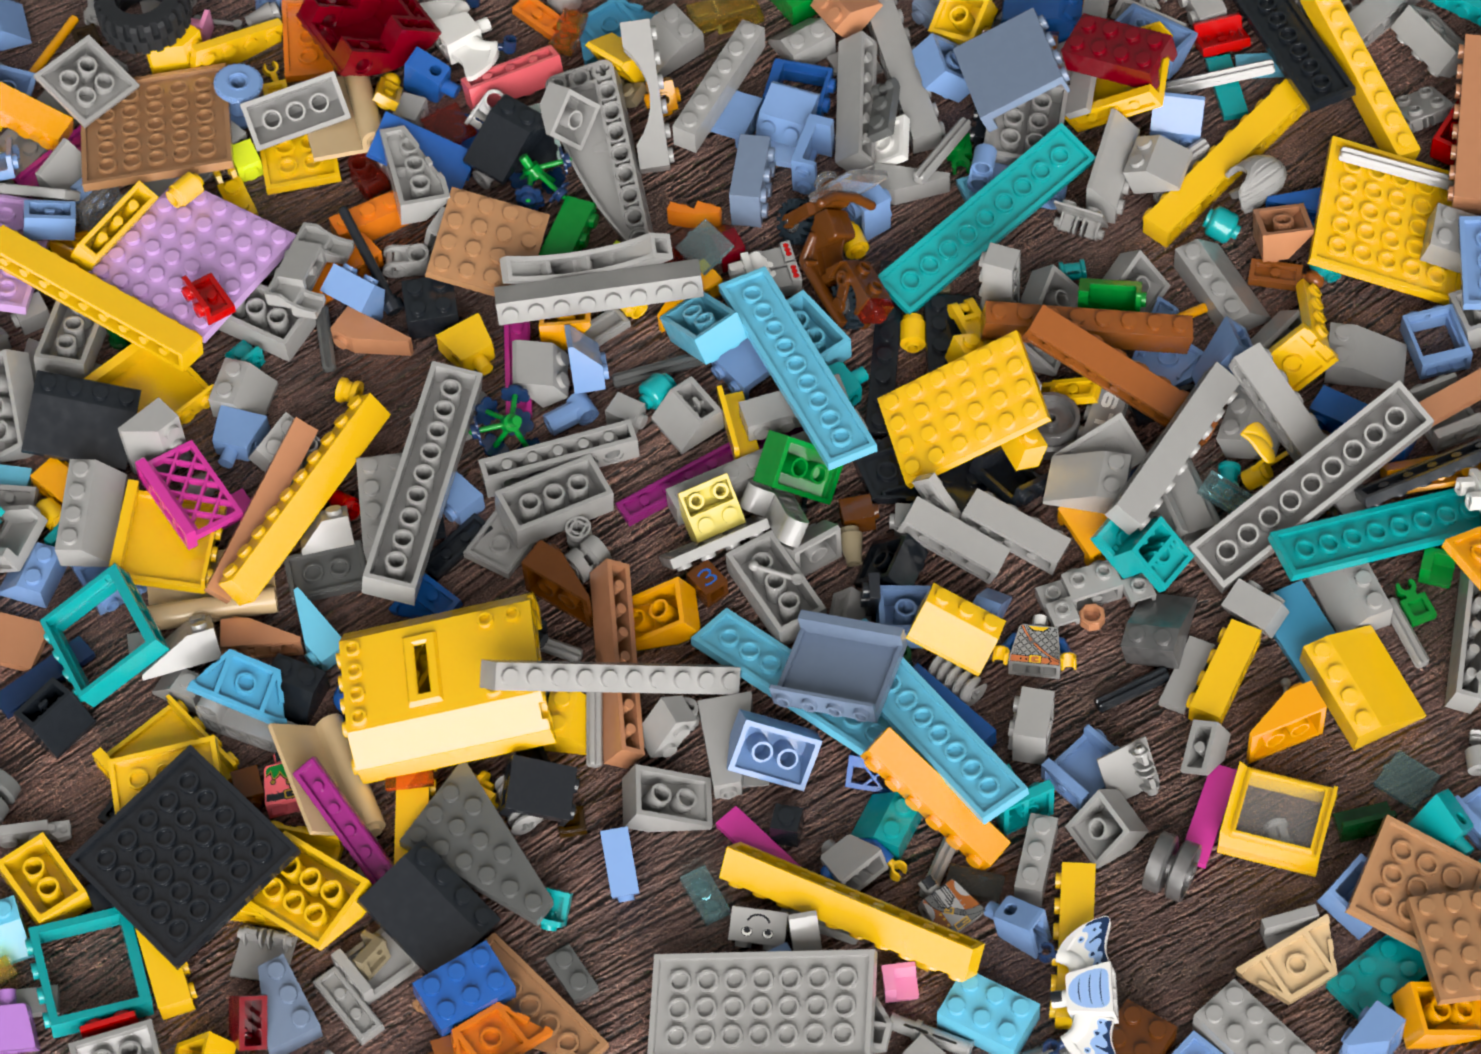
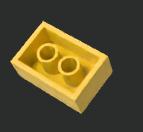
[0,832,92,926]

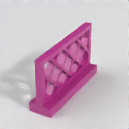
[135,440,243,550]

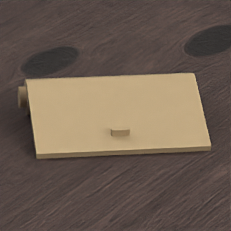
[294,76,381,162]
[147,549,279,630]
[268,714,386,837]

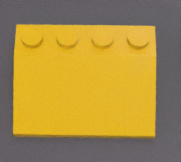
[1299,625,1426,751]
[246,831,373,951]

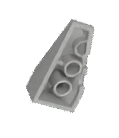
[380,125,450,225]

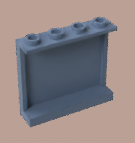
[953,8,1071,133]
[769,610,908,723]

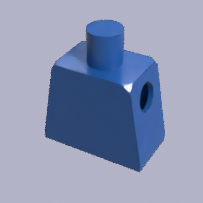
[403,47,461,103]

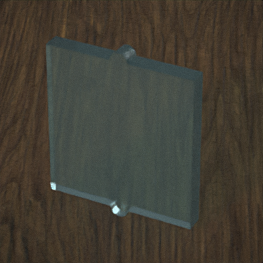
[675,219,735,276]
[1374,750,1440,811]

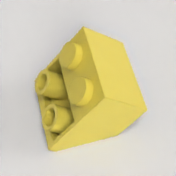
[677,473,746,543]

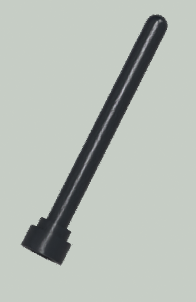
[338,206,405,316]

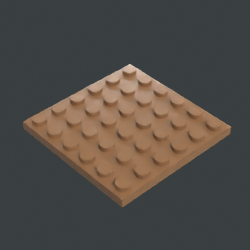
[81,63,234,192]

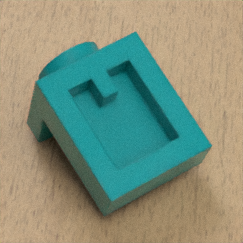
[225,339,265,369]

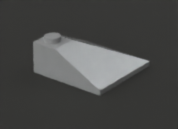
[33,35,140,128]

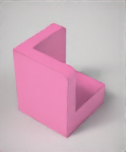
[191,9,214,42]
[881,961,919,1003]

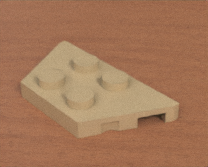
[1235,914,1337,1005]

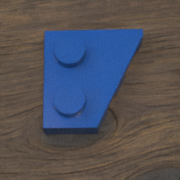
[389,573,463,618]

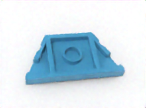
[576,0,659,65]
[186,649,287,724]

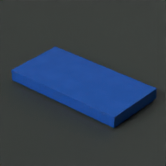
[366,111,471,193]

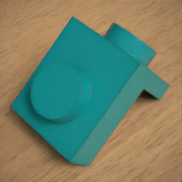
[540,887,573,931]

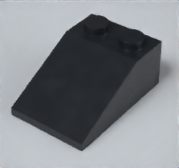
[463,94,546,185]

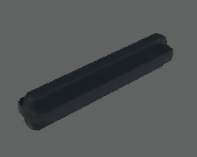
[1094,667,1170,712]

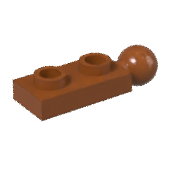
[1248,258,1324,291]

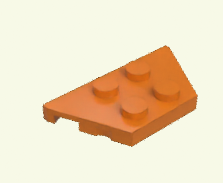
[451,1002,553,1054]

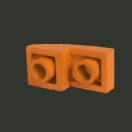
[667,201,723,229]

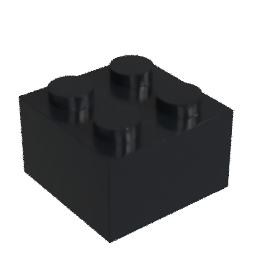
[401,277,460,340]

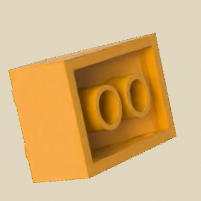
[632,576,701,651]
[1246,680,1327,764]
[1392,981,1481,1049]

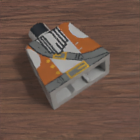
[918,874,985,932]

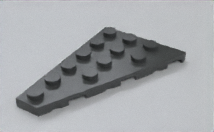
[399,762,554,926]

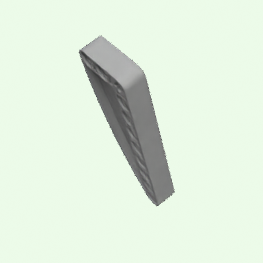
[545,60,654,242]

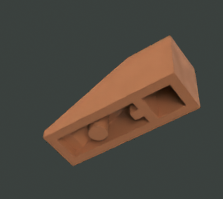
[330,306,414,356]
[220,616,304,658]

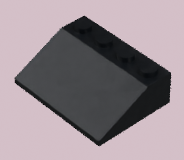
[21,370,141,472]
[357,839,501,974]

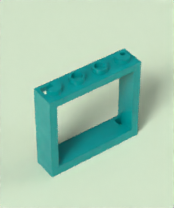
[40,563,170,708]
[25,908,154,1039]

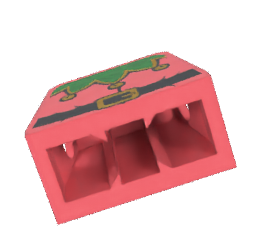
[264,752,300,819]

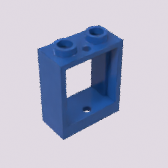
[763,58,837,116]

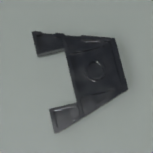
[852,435,922,504]

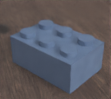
[729,134,776,228]

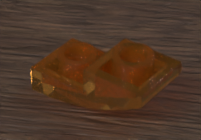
[548,9,588,56]

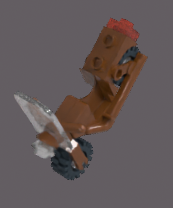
[777,169,894,329]

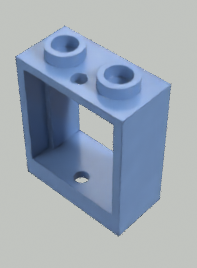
[1400,304,1473,380]

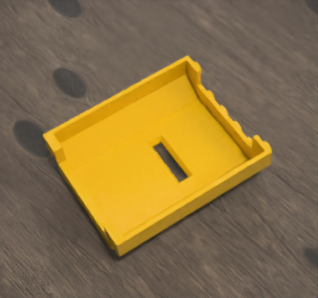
[336,592,556,784]

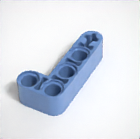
[967,143,1068,210]

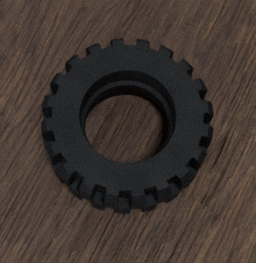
[94,0,192,55]

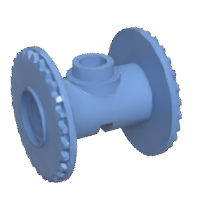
[214,63,263,129]

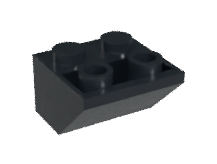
[14,677,96,759]

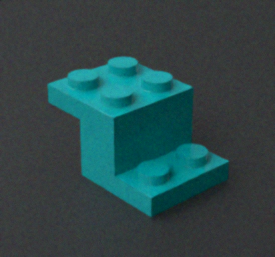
[1090,516,1194,593]
[994,764,1055,836]

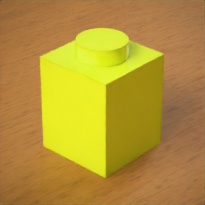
[233,138,264,183]

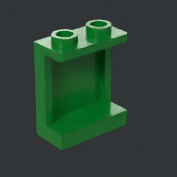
[1078,278,1147,312]

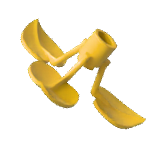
[1240,422,1289,491]

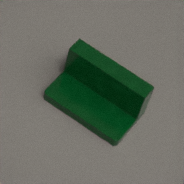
[1332,801,1397,843]

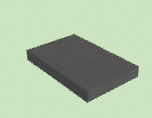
[284,539,366,605]

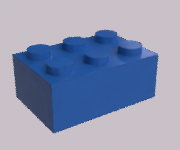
[412,940,516,1037]

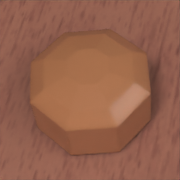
[1079,603,1105,631]

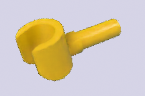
[262,61,279,82]

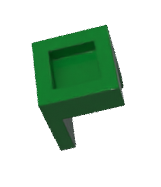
[1418,547,1456,589]

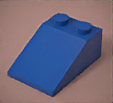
[1000,0,1083,43]

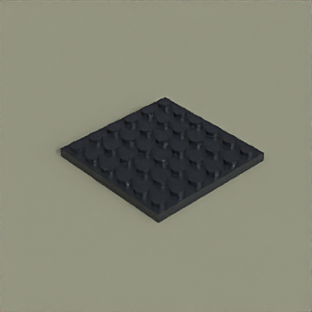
[67,745,301,970]

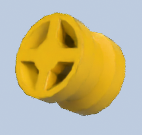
[335,377,364,403]

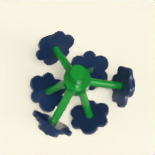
[509,146,572,211]
[469,385,540,457]

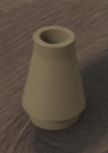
[841,525,863,567]

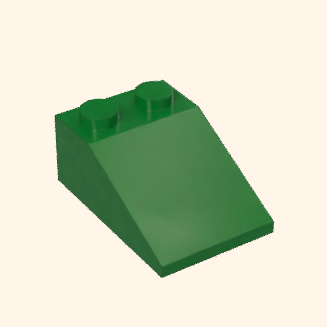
[753,430,843,505]

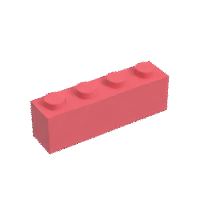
[460,45,564,110]

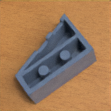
[258,954,323,1054]

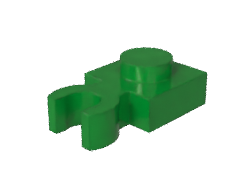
[947,133,972,175]
[1395,578,1437,627]

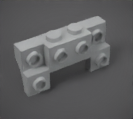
[264,222,355,319]
[1035,560,1156,628]

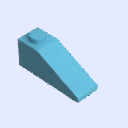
[294,587,341,671]

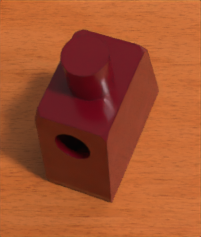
[229,994,267,1051]

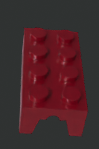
[1061,13,1178,90]

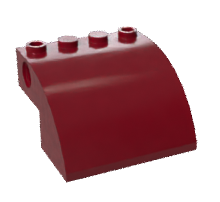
[296,0,442,77]

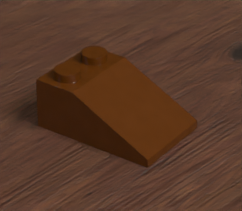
[521,540,593,628]

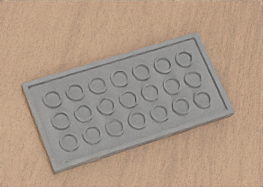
[647,949,878,1054]

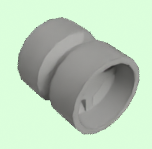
[564,535,612,584]

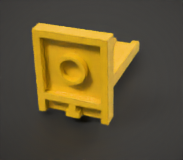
[1268,278,1339,392]

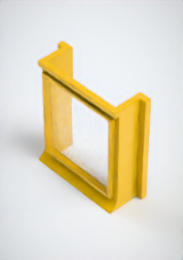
[1217,761,1338,877]

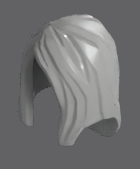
[1225,154,1287,214]

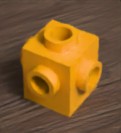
[644,77,681,116]

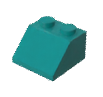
[851,792,922,861]

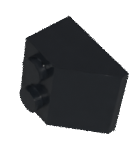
[853,533,929,589]
[271,653,330,725]

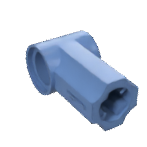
[543,392,599,436]

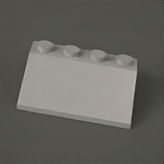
[984,84,1070,165]

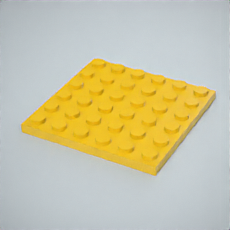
[1307,136,1461,305]

